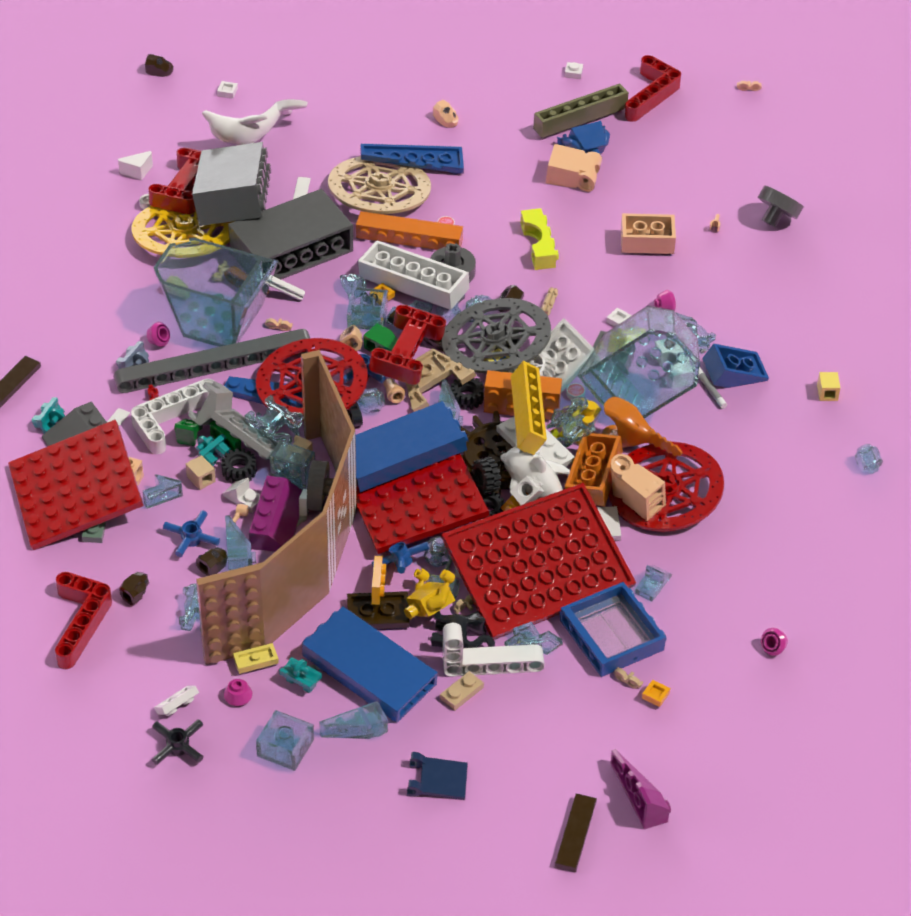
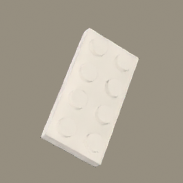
[496,417,575,467]

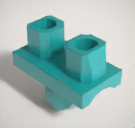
[31,397,65,434]
[196,434,230,466]
[279,657,322,693]

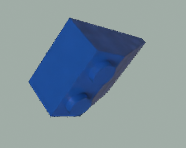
[702,343,769,388]

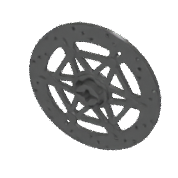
[442,298,551,374]

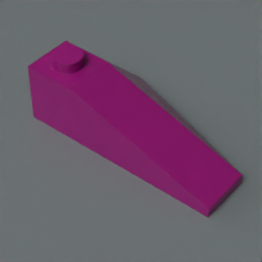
[610,749,671,829]

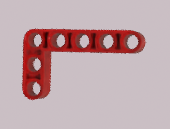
[625,55,681,122]
[55,572,112,669]

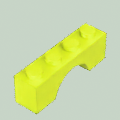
[520,208,559,270]

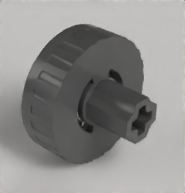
[757,185,804,227]
[430,243,476,283]
[307,460,334,512]

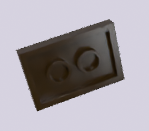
[347,591,409,629]

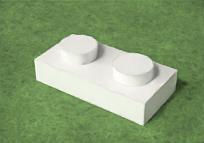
[154,686,199,716]

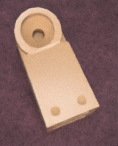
[546,144,602,192]
[611,454,666,521]

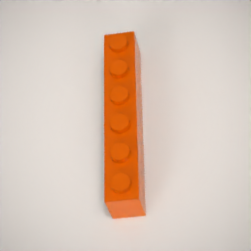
[356,211,463,250]

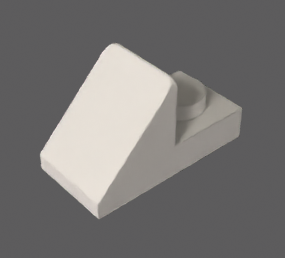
[222,478,261,513]

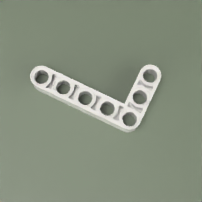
[131,379,214,454]
[442,623,545,677]

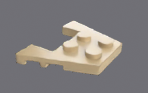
[406,348,476,412]

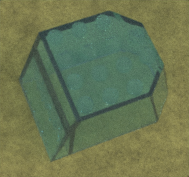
[153,238,278,347]
[577,306,700,418]

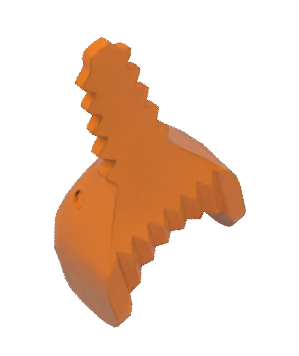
[602,397,682,456]

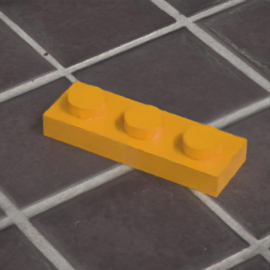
[372,556,386,605]

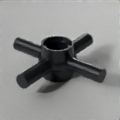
[152,719,204,765]

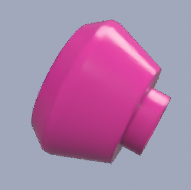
[654,290,676,314]
[147,322,170,347]
[761,628,788,656]
[224,679,253,706]

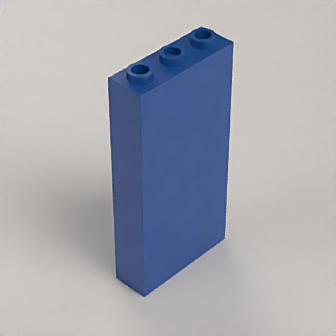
[355,401,468,492]
[302,606,438,723]

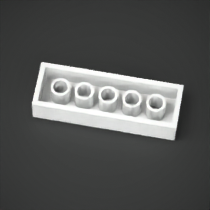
[358,240,470,310]

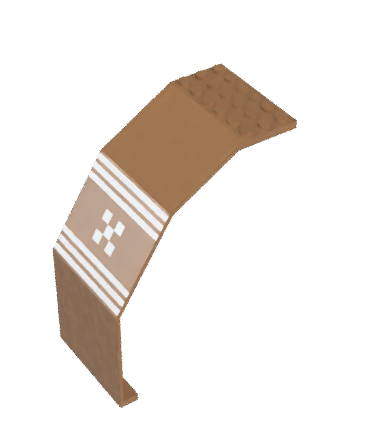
[196,350,357,665]

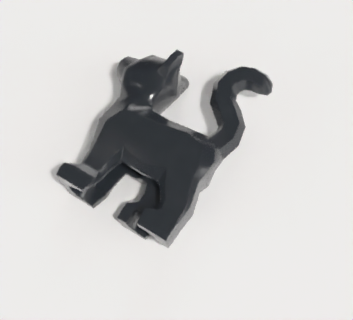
[431,611,495,648]

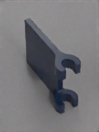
[407,752,468,800]

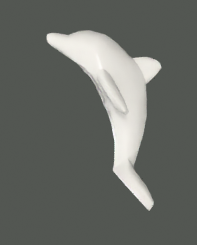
[202,99,308,145]
[500,447,570,500]

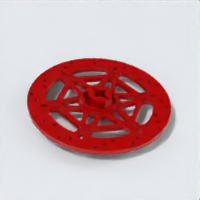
[256,338,368,421]
[609,442,724,531]

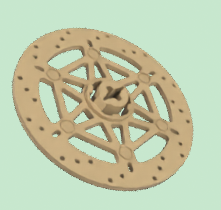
[328,156,431,214]

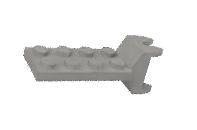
[188,381,287,460]

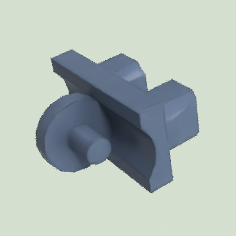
[116,341,149,369]

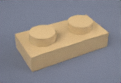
[440,671,484,711]

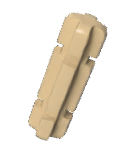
[541,287,558,316]

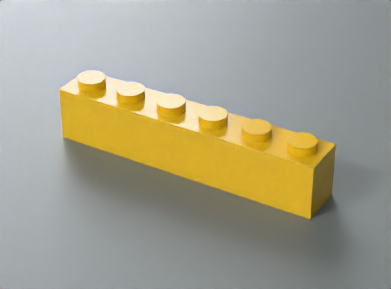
[511,361,547,455]

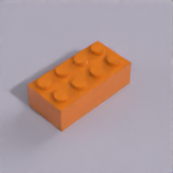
[483,370,562,421]
[565,432,623,507]

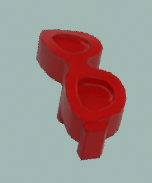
[148,384,159,401]

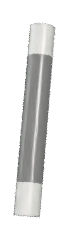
[695,367,727,409]

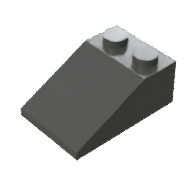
[42,401,107,446]

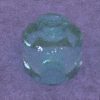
[357,388,385,414]
[855,444,883,474]
[424,537,450,567]

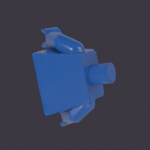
[557,121,610,155]

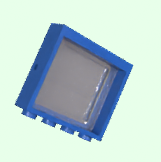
[560,582,667,677]

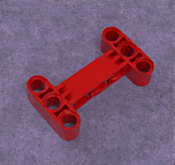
[148,148,201,214]
[369,305,446,385]

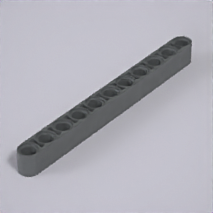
[113,329,310,393]

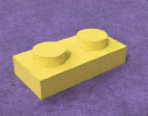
[233,643,279,674]

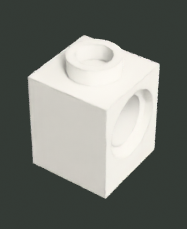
[510,476,545,505]

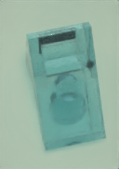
[143,474,183,509]
[635,565,672,602]

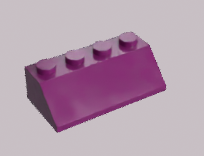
[249,476,302,552]

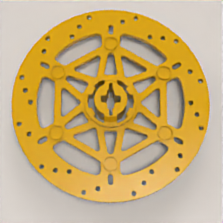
[132,206,235,257]

